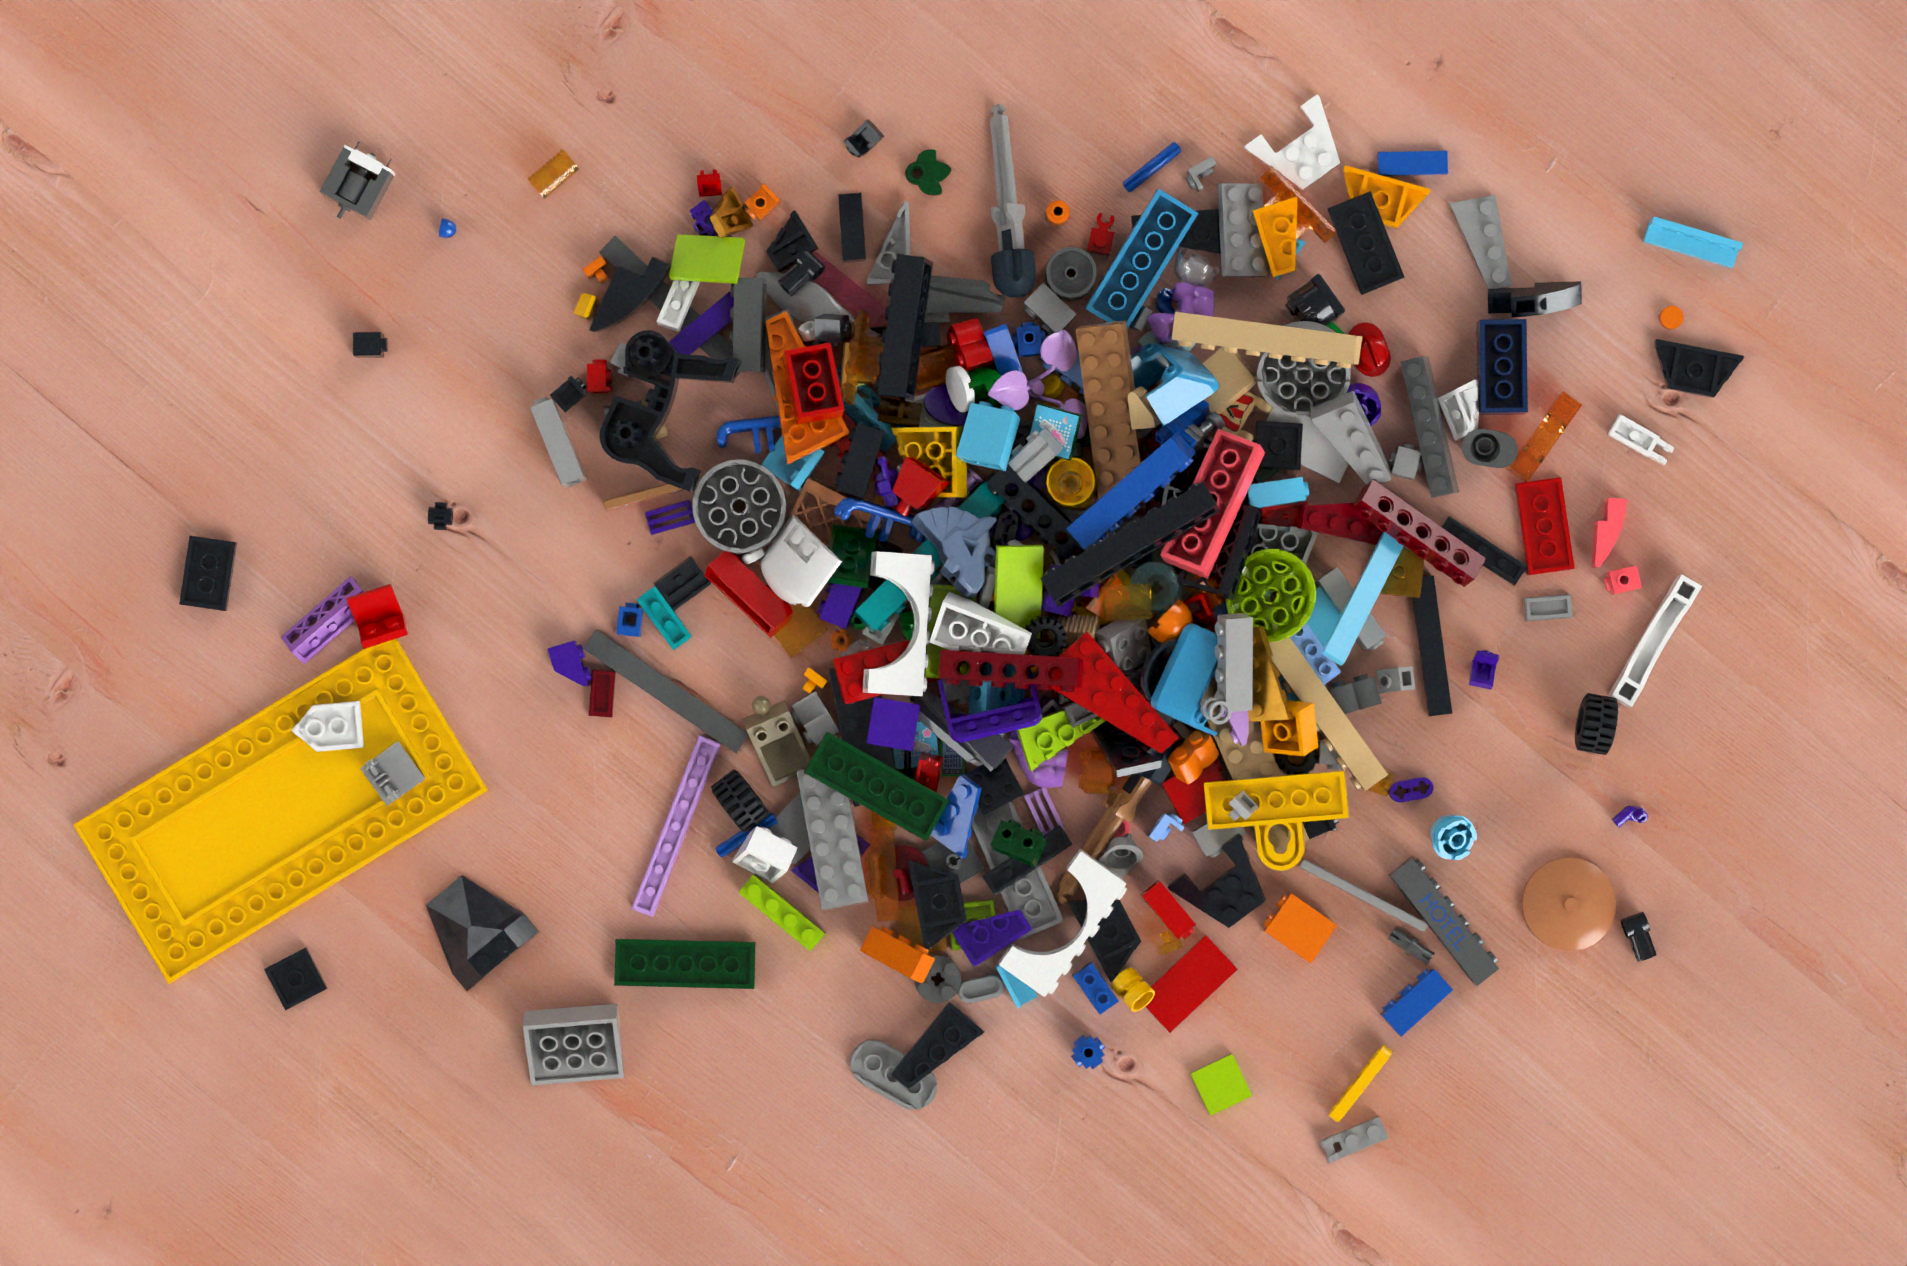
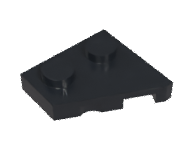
[766,210,819,273]

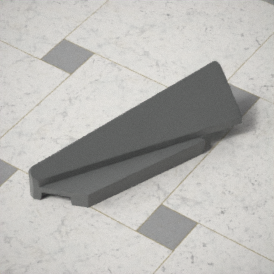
[889,275,1005,314]
[910,688,1013,771]

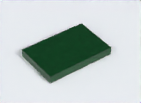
[827,524,879,588]

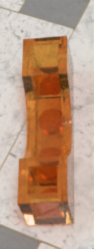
[1506,391,1582,482]

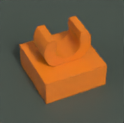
[582,256,609,284]

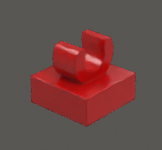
[697,169,722,197]

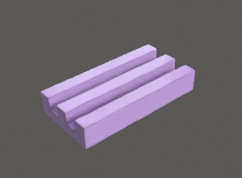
[1024,788,1065,836]

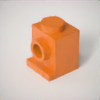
[744,183,781,222]

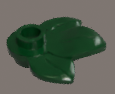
[905,149,951,196]

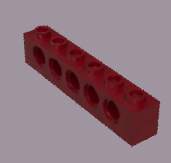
[1352,480,1486,587]
[938,650,1084,692]

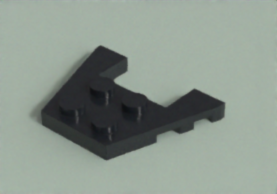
[1168,833,1266,928]

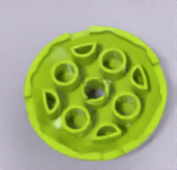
[1226,549,1316,642]

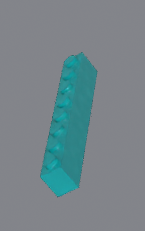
[853,481,1005,633]

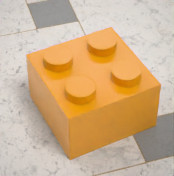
[1260,700,1318,756]

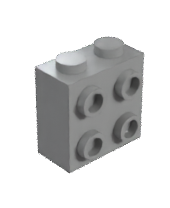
[1095,611,1152,675]

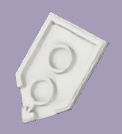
[291,701,364,752]

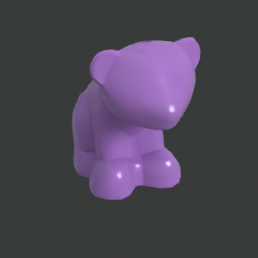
[1147,282,1215,345]
[1009,730,1068,788]

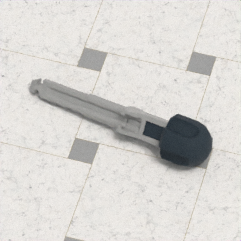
[990,104,1036,298]

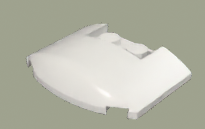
[760,514,842,607]

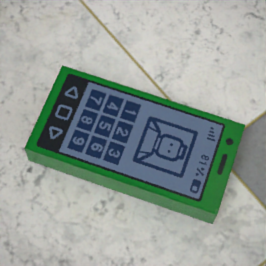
[941,740,964,777]

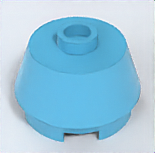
[1430,815,1477,860]

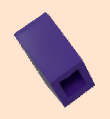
[548,641,592,687]

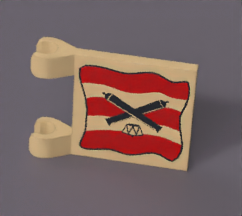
[1205,391,1273,441]

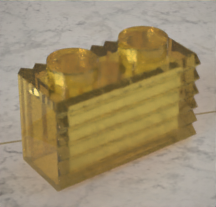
[528,149,579,199]

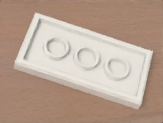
[1266,408,1348,484]

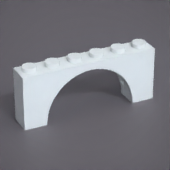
[863,551,934,696]
[998,849,1127,997]

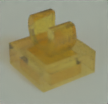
[1367,772,1394,797]
[1158,930,1183,956]

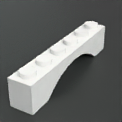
[1608,575,1702,708]

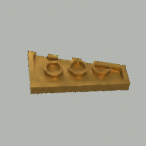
[1248,626,1293,722]

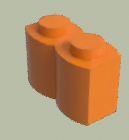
[1168,729,1219,784]

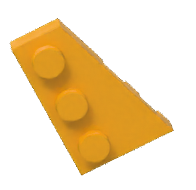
[1253,196,1298,277]

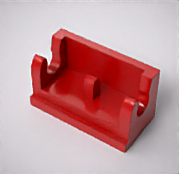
[1260,501,1308,527]
[915,752,944,792]

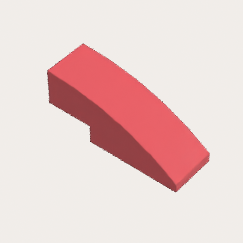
[1592,498,1627,568]

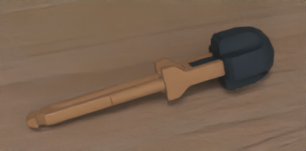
[1055,740,1176,904]

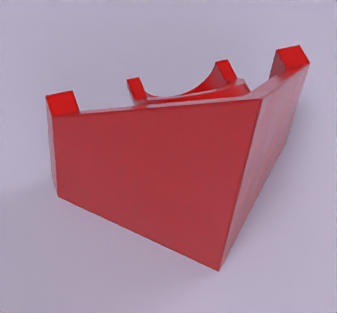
[1170,592,1216,633]

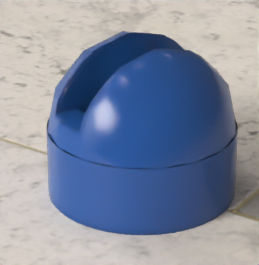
[439,218,456,238]

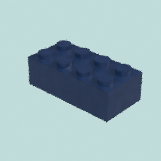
[1476,319,1528,415]

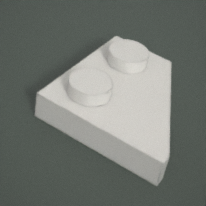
[1438,380,1480,441]

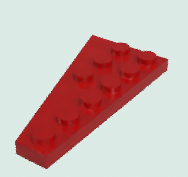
[1033,632,1179,753]

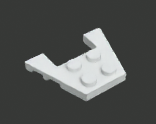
[1244,94,1340,191]

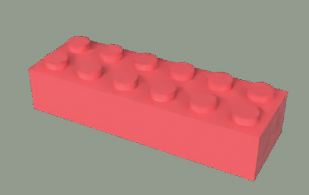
[1160,429,1265,579]

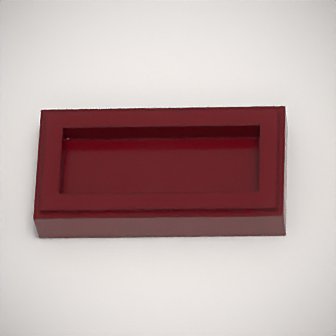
[589,669,616,718]

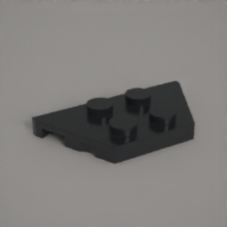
[1654,339,1744,398]
[908,861,967,950]
[1068,900,1141,982]

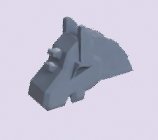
[911,506,997,599]

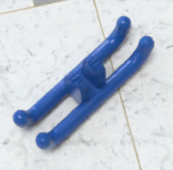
[716,416,781,453]
[834,497,925,543]

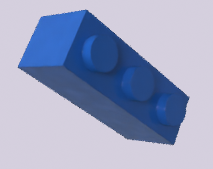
[1380,968,1453,1037]

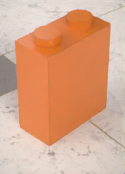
[1263,893,1337,964]

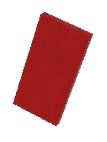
[1514,477,1575,576]
[1146,935,1238,1033]

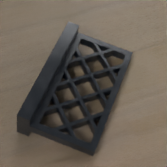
[1178,505,1262,601]

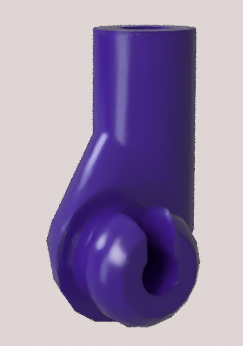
[1611,806,1648,828]

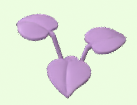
[988,329,1088,439]

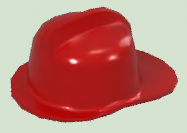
[1348,322,1391,377]

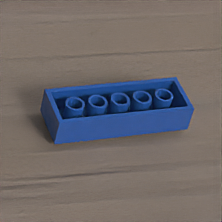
[1066,431,1196,550]

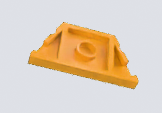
[1343,165,1431,229]

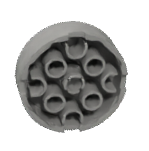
[1257,321,1351,417]
[692,459,787,554]

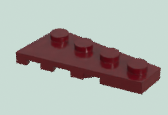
[1297,502,1383,545]

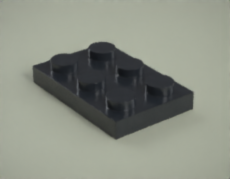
[179,536,237,611]

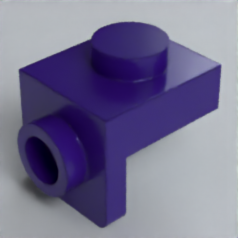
[1469,650,1499,690]

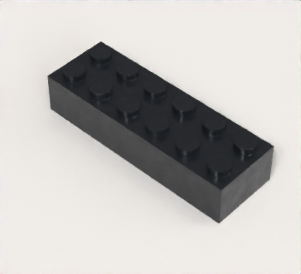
[875,254,933,401]
[829,668,895,807]

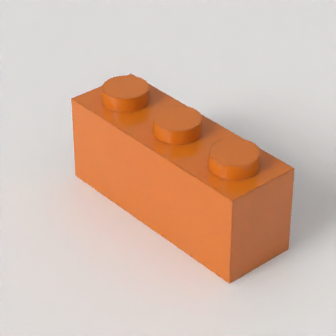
[860,925,935,984]

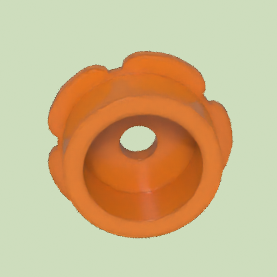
[831,629,853,652]

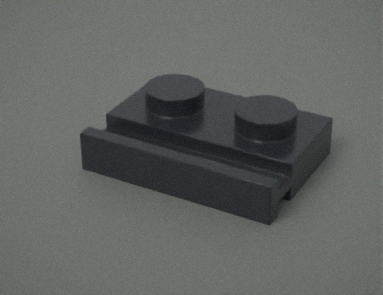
[653,556,711,611]

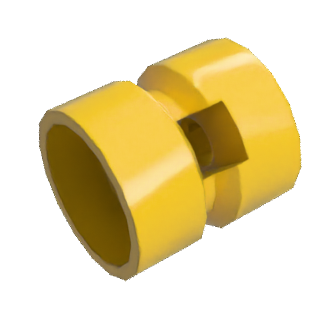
[1111,968,1155,1012]

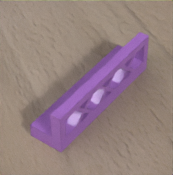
[281,576,364,664]

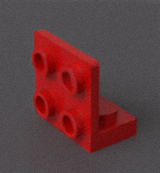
[347,584,408,649]

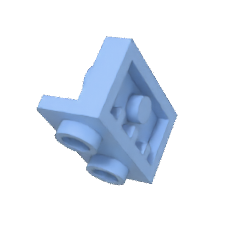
[1147,812,1184,842]

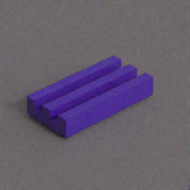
[645,500,695,535]

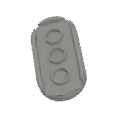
[850,1039,937,1110]

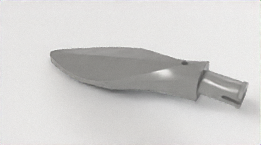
[756,272,881,347]

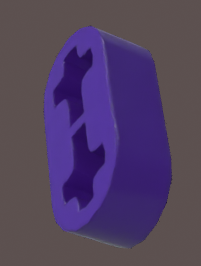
[1389,777,1433,802]

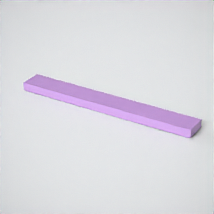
[631,735,721,917]

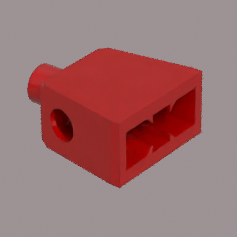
[893,457,949,516]

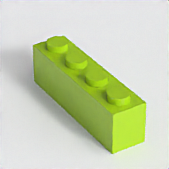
[738,874,826,952]

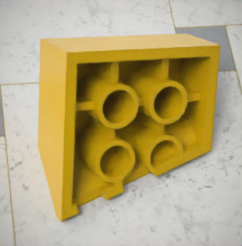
[891,427,967,497]

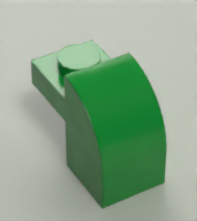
[967,367,1002,409]

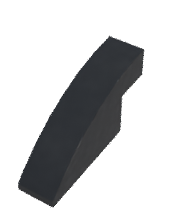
[589,257,671,332]

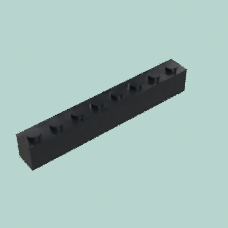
[1040,482,1220,607]

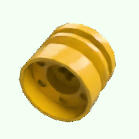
[1046,457,1097,510]

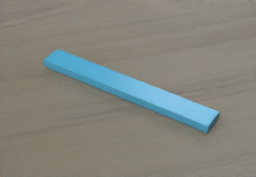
[1322,521,1404,666]

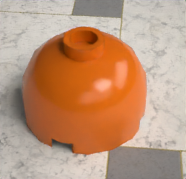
[1147,599,1193,643]

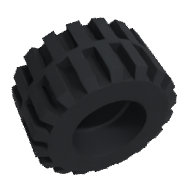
[1575,693,1618,755]
[711,769,769,833]

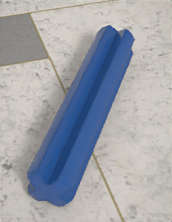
[1123,142,1181,192]
[715,813,778,857]

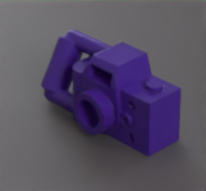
[690,200,732,237]
[875,457,901,508]

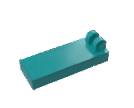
[636,586,692,650]

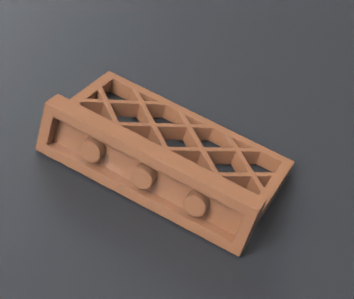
[787,476,883,552]

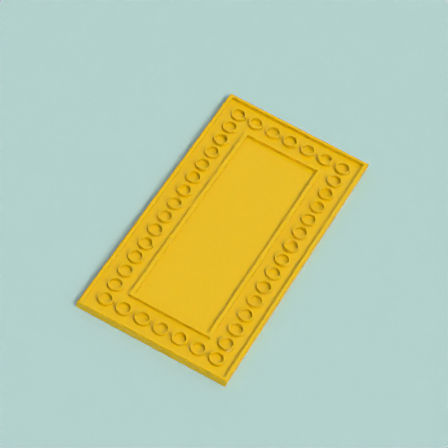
[73,639,488,984]

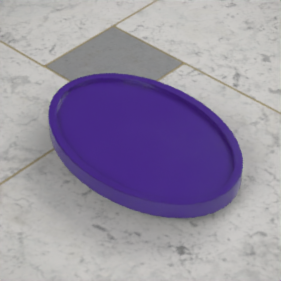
[923,384,980,426]

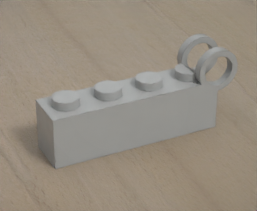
[1201,613,1253,724]

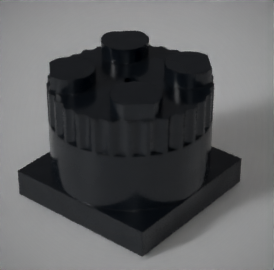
[1285,274,1345,326]

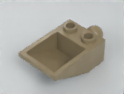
[743,696,811,787]

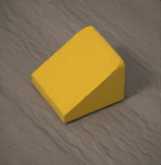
[574,293,598,320]

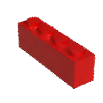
[704,551,794,638]

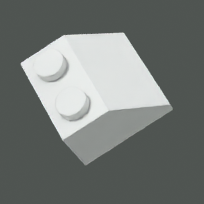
[732,826,798,883]

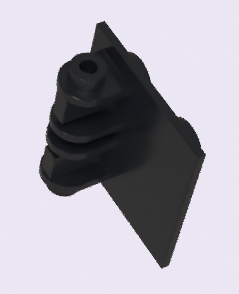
[964,758,1025,815]

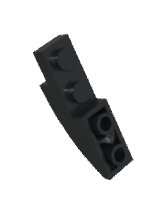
[1488,281,1582,317]

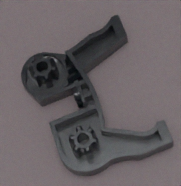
[599,330,742,492]

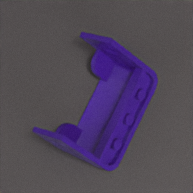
[937,669,1042,743]

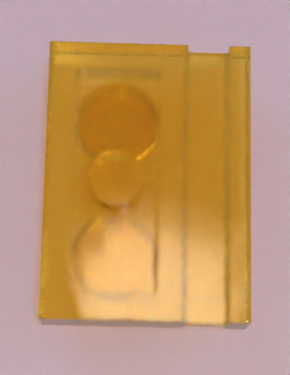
[1103,584,1153,620]

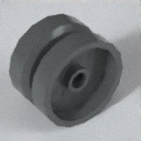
[1045,247,1097,302]

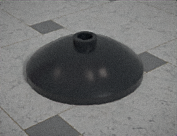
[1141,638,1178,703]

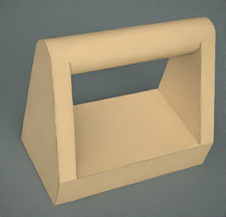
[1128,386,1161,430]

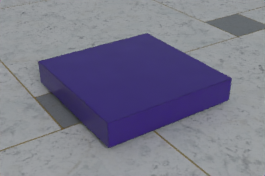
[866,697,920,751]

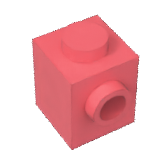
[1604,565,1642,595]

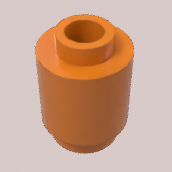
[1046,200,1070,226]

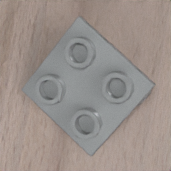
[360,741,425,806]

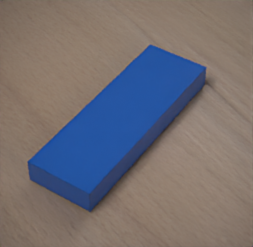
[1377,151,1448,176]

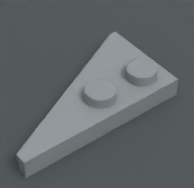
[867,202,911,285]

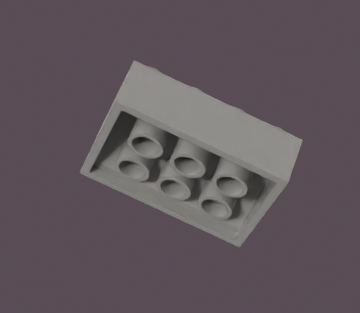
[523,1004,624,1085]

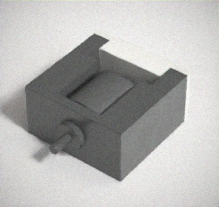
[319,141,395,220]

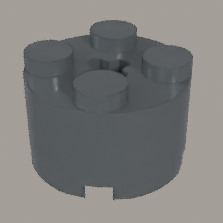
[914,955,961,1003]

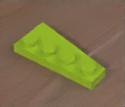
[1017,709,1106,771]

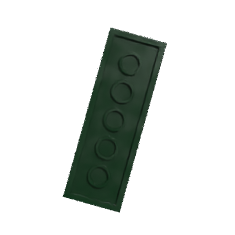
[804,732,949,841]
[614,939,756,989]

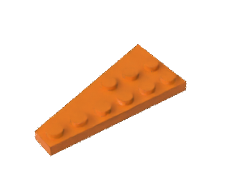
[765,311,850,465]

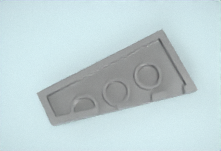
[1449,195,1512,290]

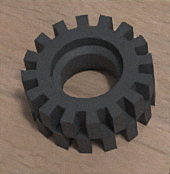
[1025,615,1067,657]
[1275,749,1318,775]

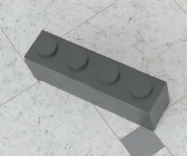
[729,278,767,373]

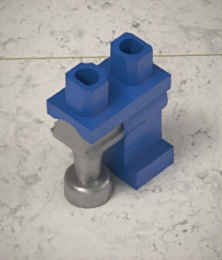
[1155,400,1225,458]

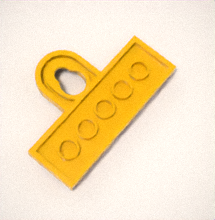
[1204,770,1349,871]

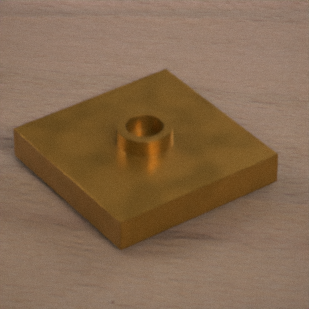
[1380,549,1425,598]

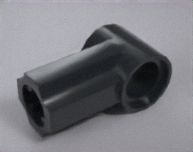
[778,250,826,296]
[1621,912,1657,962]

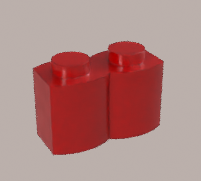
[946,318,993,372]

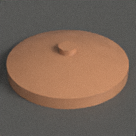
[1522,858,1616,951]

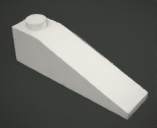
[929,592,1032,655]

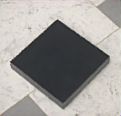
[1255,420,1303,471]
[264,947,328,1010]

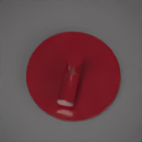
[875,845,929,901]

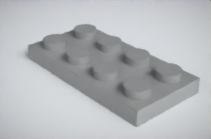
[1217,183,1267,277]

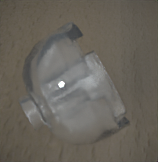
[1174,247,1221,288]

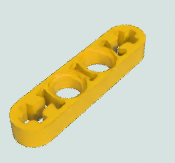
[1328,1044,1393,1123]

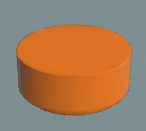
[1659,306,1684,330]

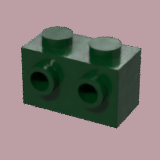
[990,820,1047,868]

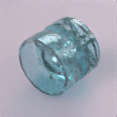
[1130,561,1183,614]

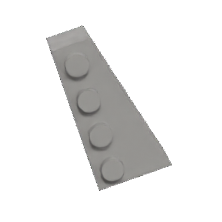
[1311,391,1391,484]

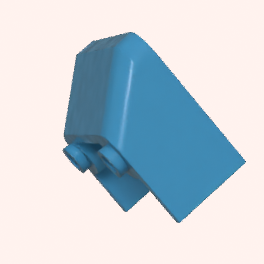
[1131,343,1219,426]
[1151,623,1218,736]

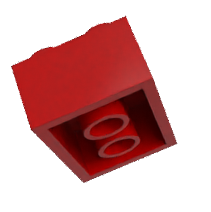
[782,343,845,425]

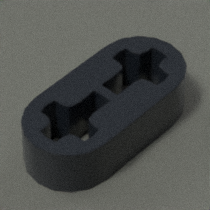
[990,510,1019,551]

